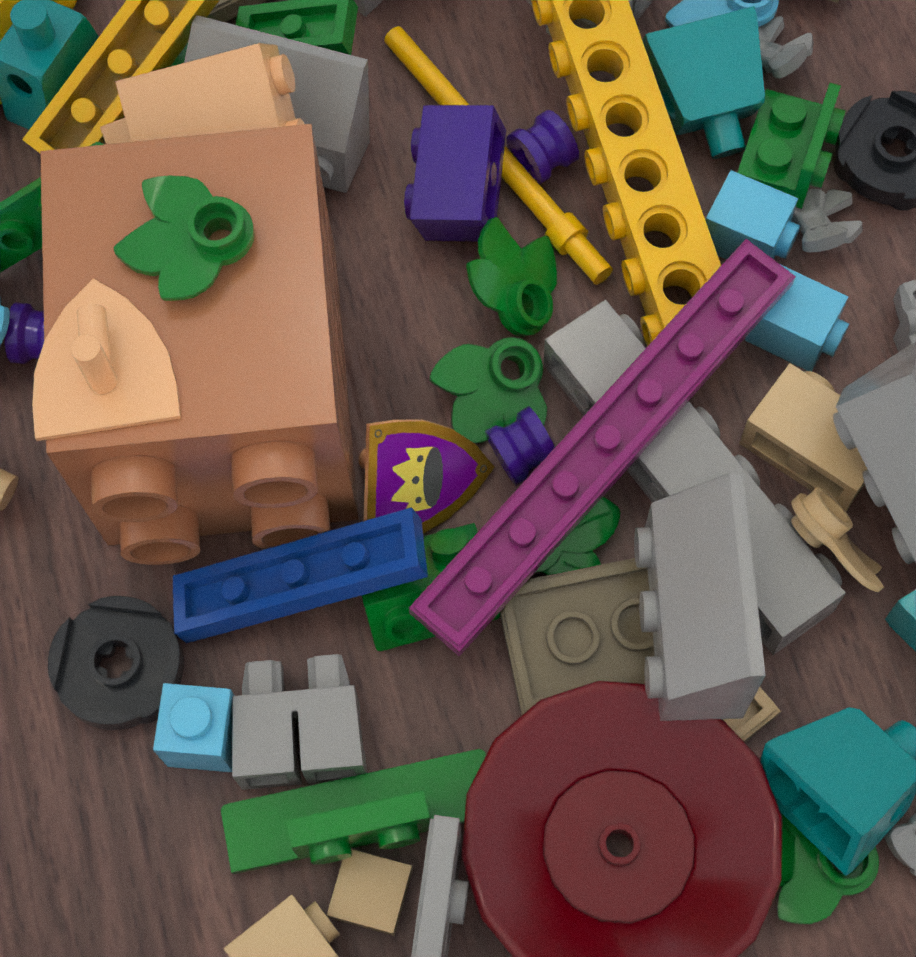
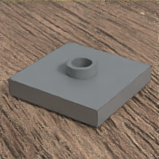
[411,815,469,957]

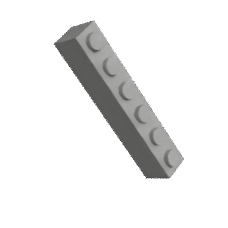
[544,300,846,655]

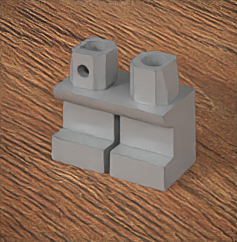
[232,654,367,790]

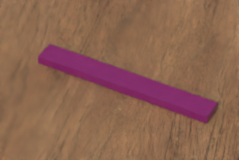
[409,239,796,657]

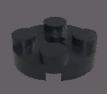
[834,91,916,211]
[48,596,184,730]

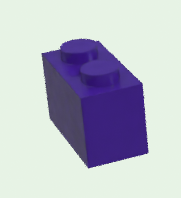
[404,105,506,242]

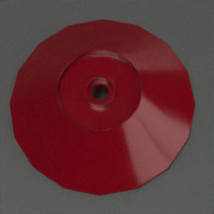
[461,681,782,957]

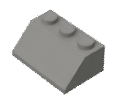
[184,15,370,193]
[833,342,916,564]
[634,472,766,721]

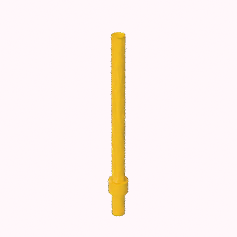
[384,26,613,285]

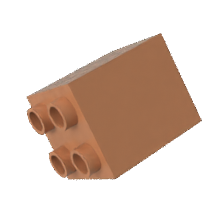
[40,124,359,565]

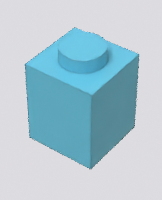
[705,170,801,259]
[745,264,849,371]
[153,683,235,772]

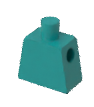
[0,0,99,130]
[642,6,765,159]
[760,707,916,876]

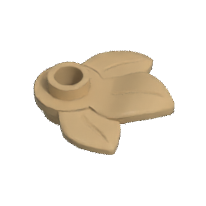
[791,487,884,592]

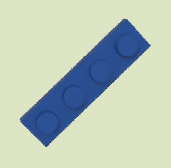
[173,507,428,644]

